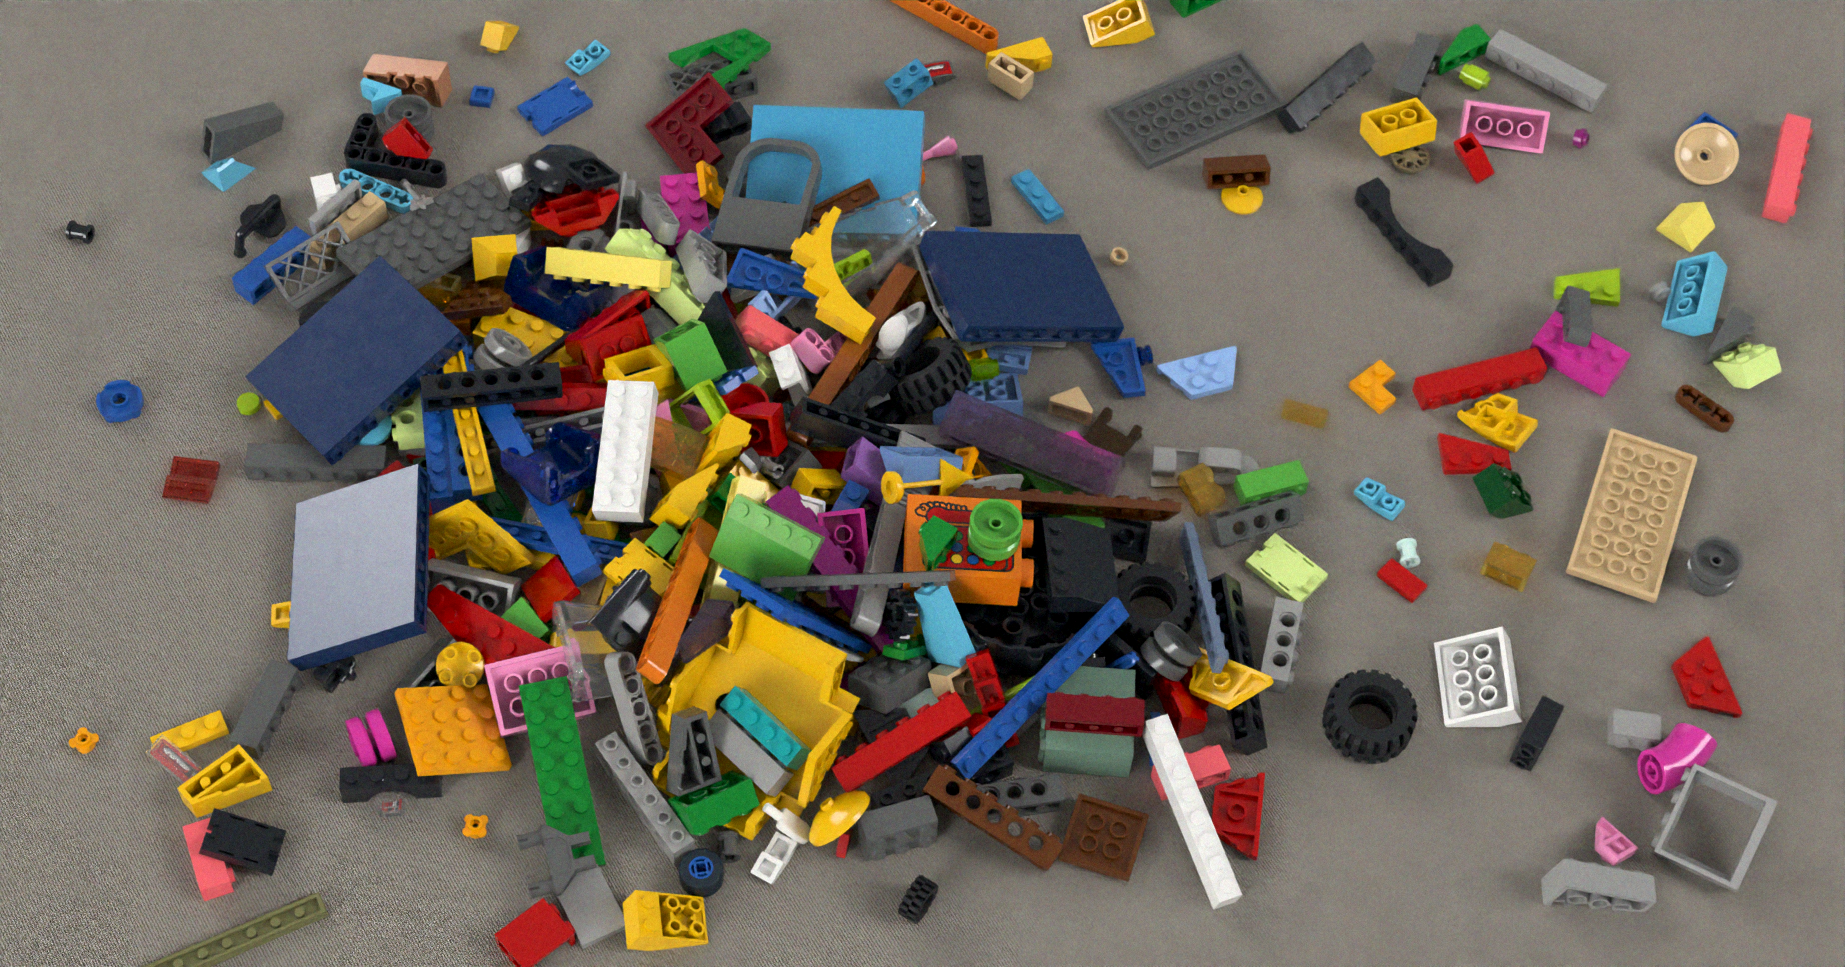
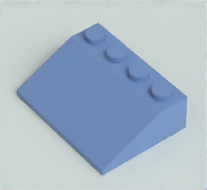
[931,373,1023,430]

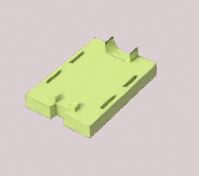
[1245,533,1328,603]

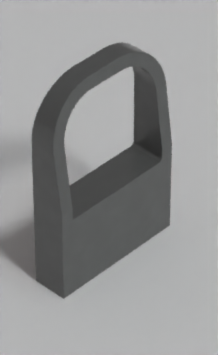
[711,138,822,261]

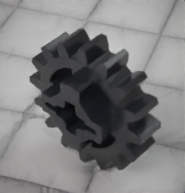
[882,589,918,641]

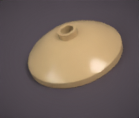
[1674,123,1739,185]

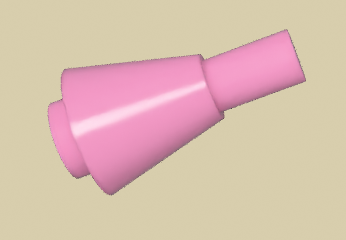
[923,135,958,161]

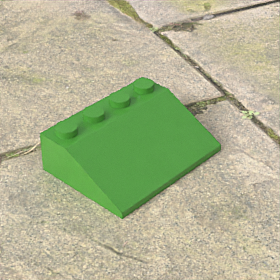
[709,493,825,601]

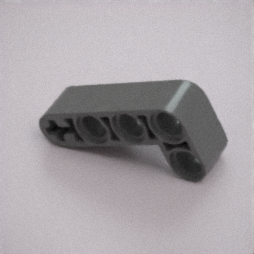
[1555,285,1592,348]

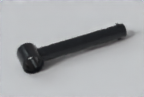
[877,311,940,378]

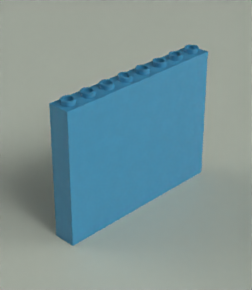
[746,105,926,244]

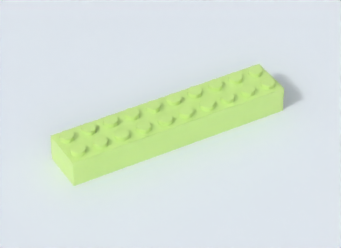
[604,228,780,397]

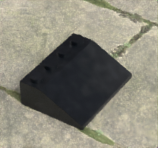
[1040,517,1119,613]

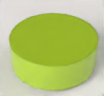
[237,392,261,415]

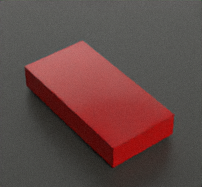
[1376,558,1428,604]

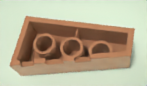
[363,54,452,108]

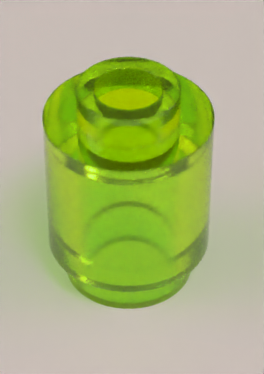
[969,357,1000,382]

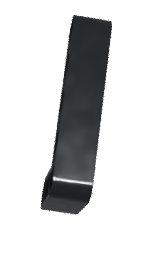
[344,113,448,188]

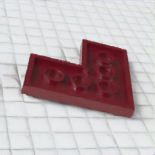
[645,72,734,174]

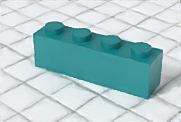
[720,686,812,770]

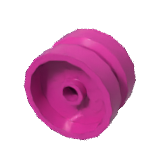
[345,708,397,766]

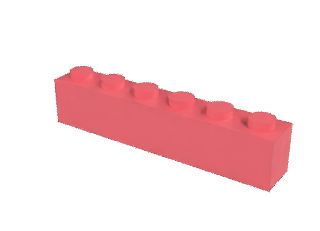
[1761,113,1813,224]

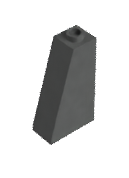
[201,101,284,165]

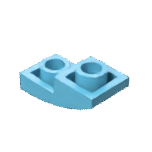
[565,39,611,76]
[1354,477,1405,521]

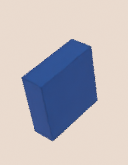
[469,85,495,108]

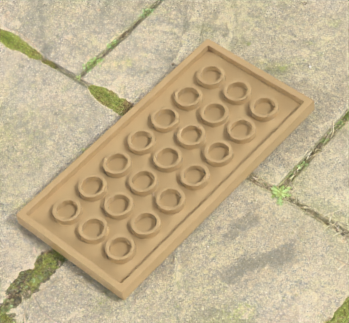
[1565,428,1698,603]

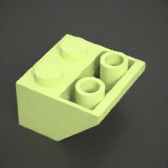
[1713,342,1782,389]

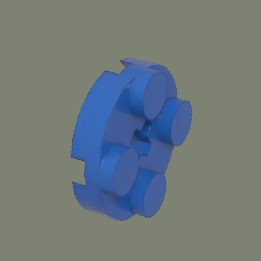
[96,380,144,423]

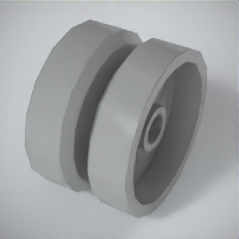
[473,328,532,370]

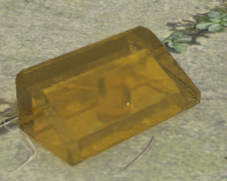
[1281,398,1329,429]

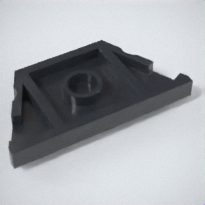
[698,291,758,370]
[853,708,928,786]

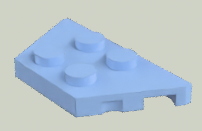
[1156,345,1237,400]

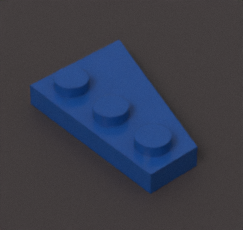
[1090,337,1145,398]

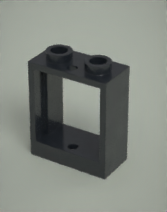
[1509,695,1565,772]

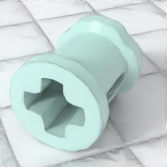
[1396,538,1421,568]

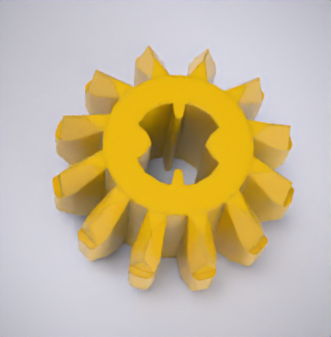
[642,677,671,709]

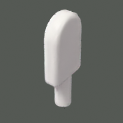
[762,803,810,844]

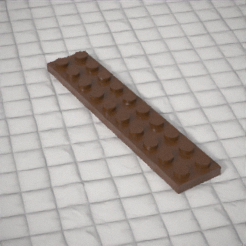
[949,484,1182,522]

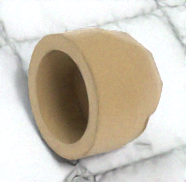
[1110,247,1128,266]

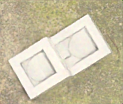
[750,831,799,885]

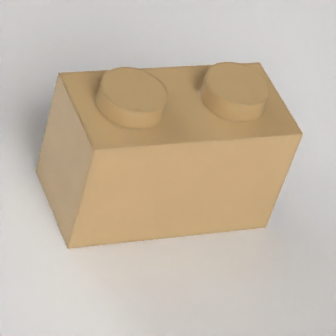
[987,52,1034,100]

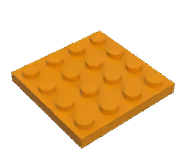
[394,684,512,776]

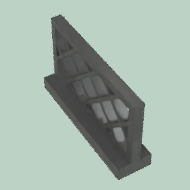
[664,58,758,100]
[263,221,354,312]

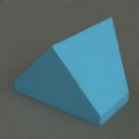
[201,157,256,192]

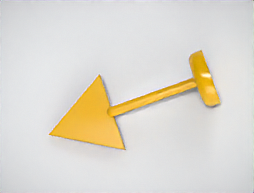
[881,459,974,504]

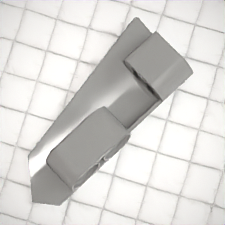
[614,171,637,235]
[1151,446,1260,488]

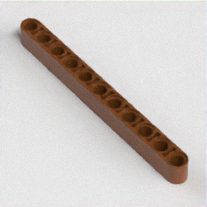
[787,262,920,448]

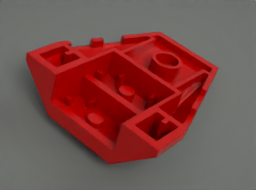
[531,183,619,237]

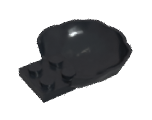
[524,144,620,194]

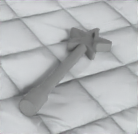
[400,179,434,211]

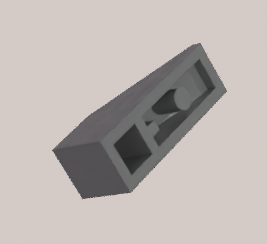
[1702,307,1756,366]

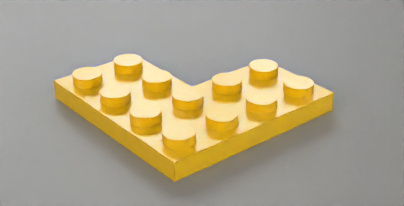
[429,499,535,575]

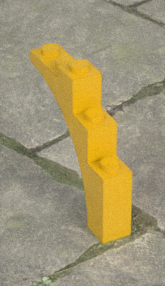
[790,206,876,345]

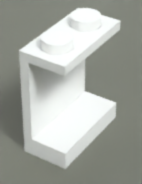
[769,344,813,407]

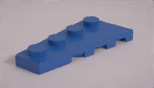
[727,248,817,299]

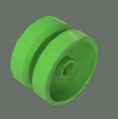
[968,499,1023,561]

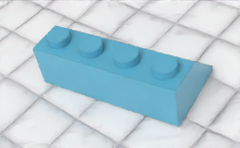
[1661,251,1728,337]

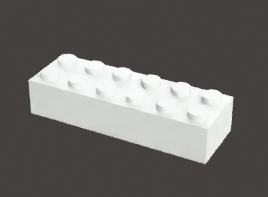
[592,380,659,523]

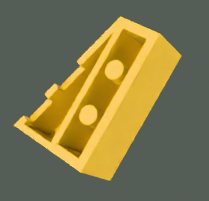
[177,744,272,818]

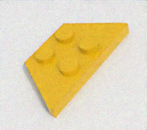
[1189,647,1274,710]

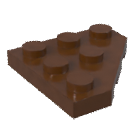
[443,279,513,320]

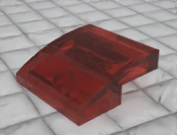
[162,456,221,504]

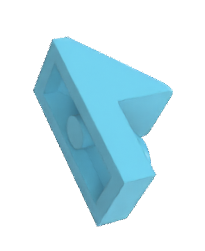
[360,77,402,114]

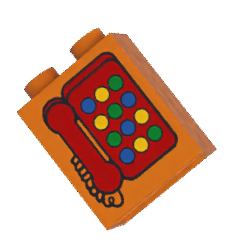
[903,494,1034,606]

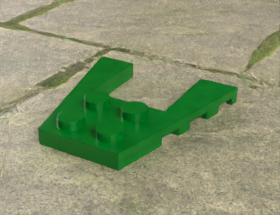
[668,28,772,89]

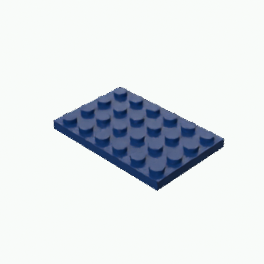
[719,568,872,654]

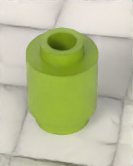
[1459,64,1491,91]

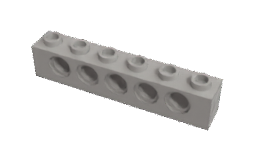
[594,731,695,866]

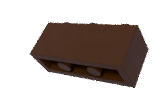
[1202,154,1271,189]

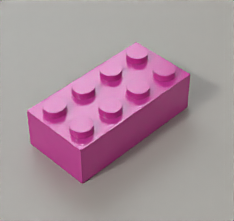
[660,173,710,258]
[1530,310,1631,397]

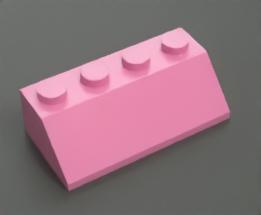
[1460,99,1550,154]

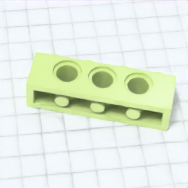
[391,387,425,450]

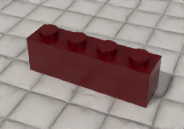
[1044,692,1145,737]

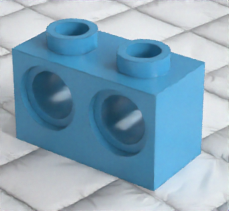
[884,58,934,108]

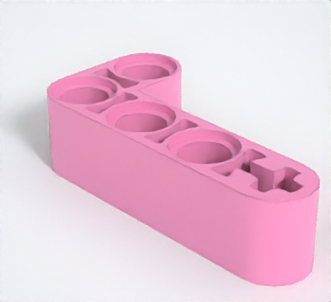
[791,328,848,374]

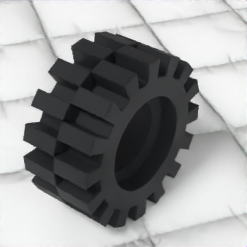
[898,875,939,924]

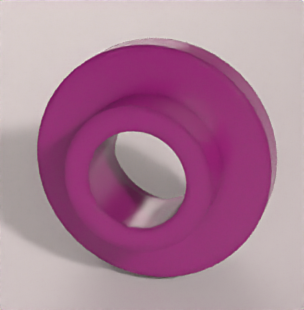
[1573,128,1590,149]

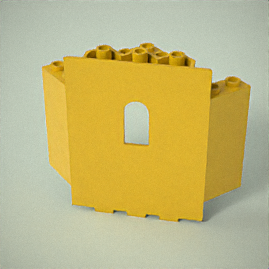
[652,601,861,841]

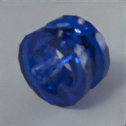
[1137,345,1153,366]

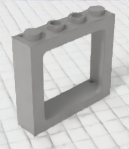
[1650,763,1778,892]

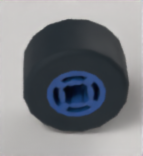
[679,848,724,898]

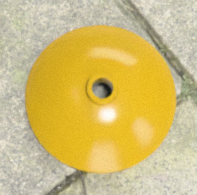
[809,790,870,847]

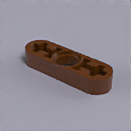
[1675,385,1734,433]

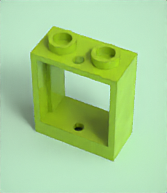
[669,379,730,449]

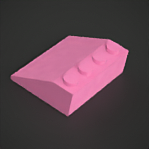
[484,642,596,738]

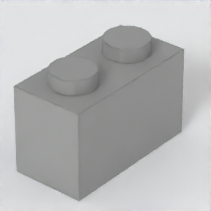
[1607,708,1661,751]

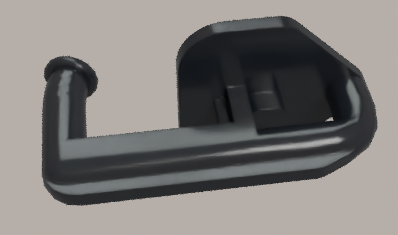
[234,194,286,258]

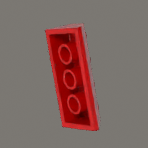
[564,290,651,365]

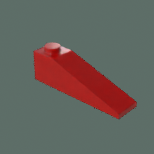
[1143,658,1208,740]

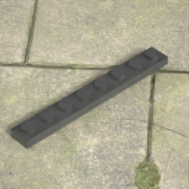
[761,570,956,592]

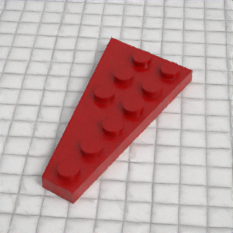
[427,584,555,677]

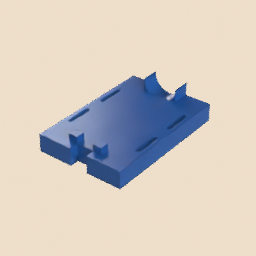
[517,76,593,137]
[689,365,759,403]

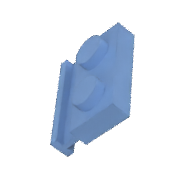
[984,345,1033,375]

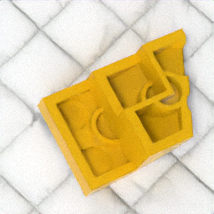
[1457,393,1538,453]

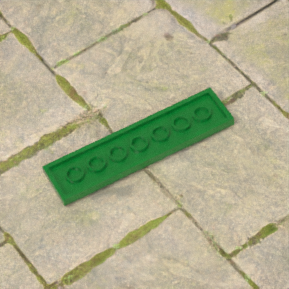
[519,676,606,867]

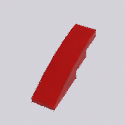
[966,649,1020,748]

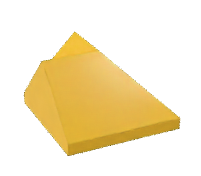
[471,234,520,282]

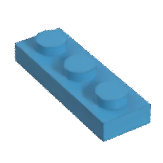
[1011,169,1064,225]

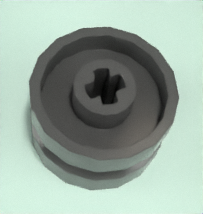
[385,95,434,142]
[1684,536,1743,596]
[1140,621,1202,682]

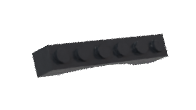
[1354,177,1454,288]

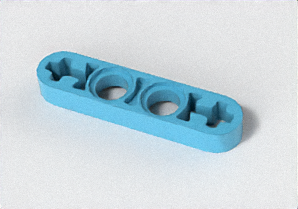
[339,169,413,214]

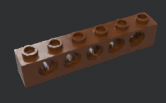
[921,764,1064,872]

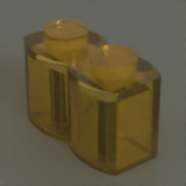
[1176,462,1226,517]

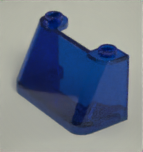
[504,245,613,332]
[500,421,601,506]

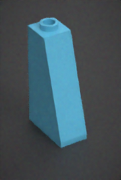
[914,582,976,668]

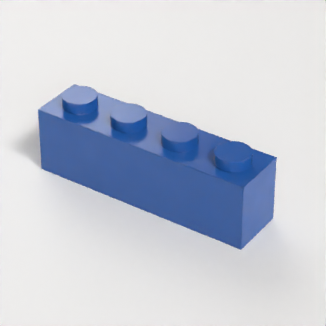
[232,226,311,305]

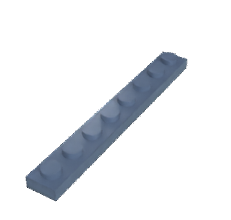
[1179,522,1229,673]

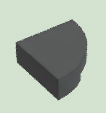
[739,447,762,474]

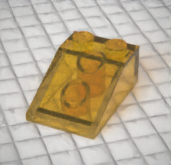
[650,416,710,481]

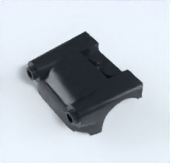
[586,568,705,688]

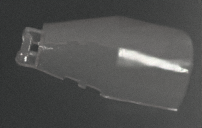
[787,190,937,314]

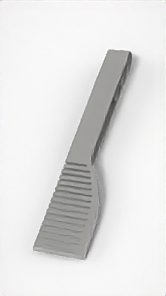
[850,430,935,637]

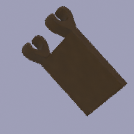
[1083,407,1143,468]

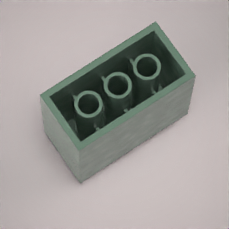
[1038,666,1135,778]

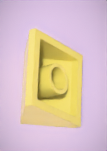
[1656,202,1715,253]

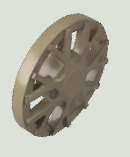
[1390,145,1430,174]

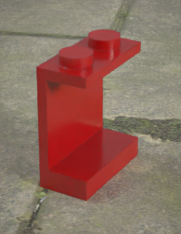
[494,898,576,967]

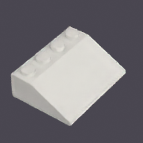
[1434,627,1522,727]

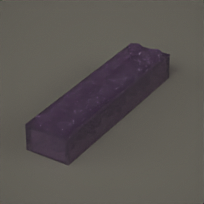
[938,390,1125,497]

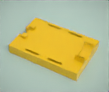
[603,538,674,598]

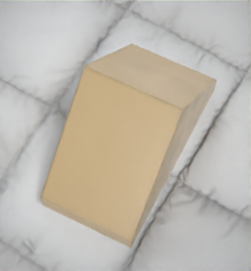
[1048,386,1093,426]

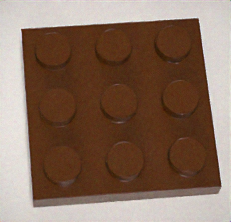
[1058,793,1149,882]

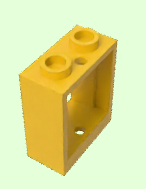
[603,344,675,390]

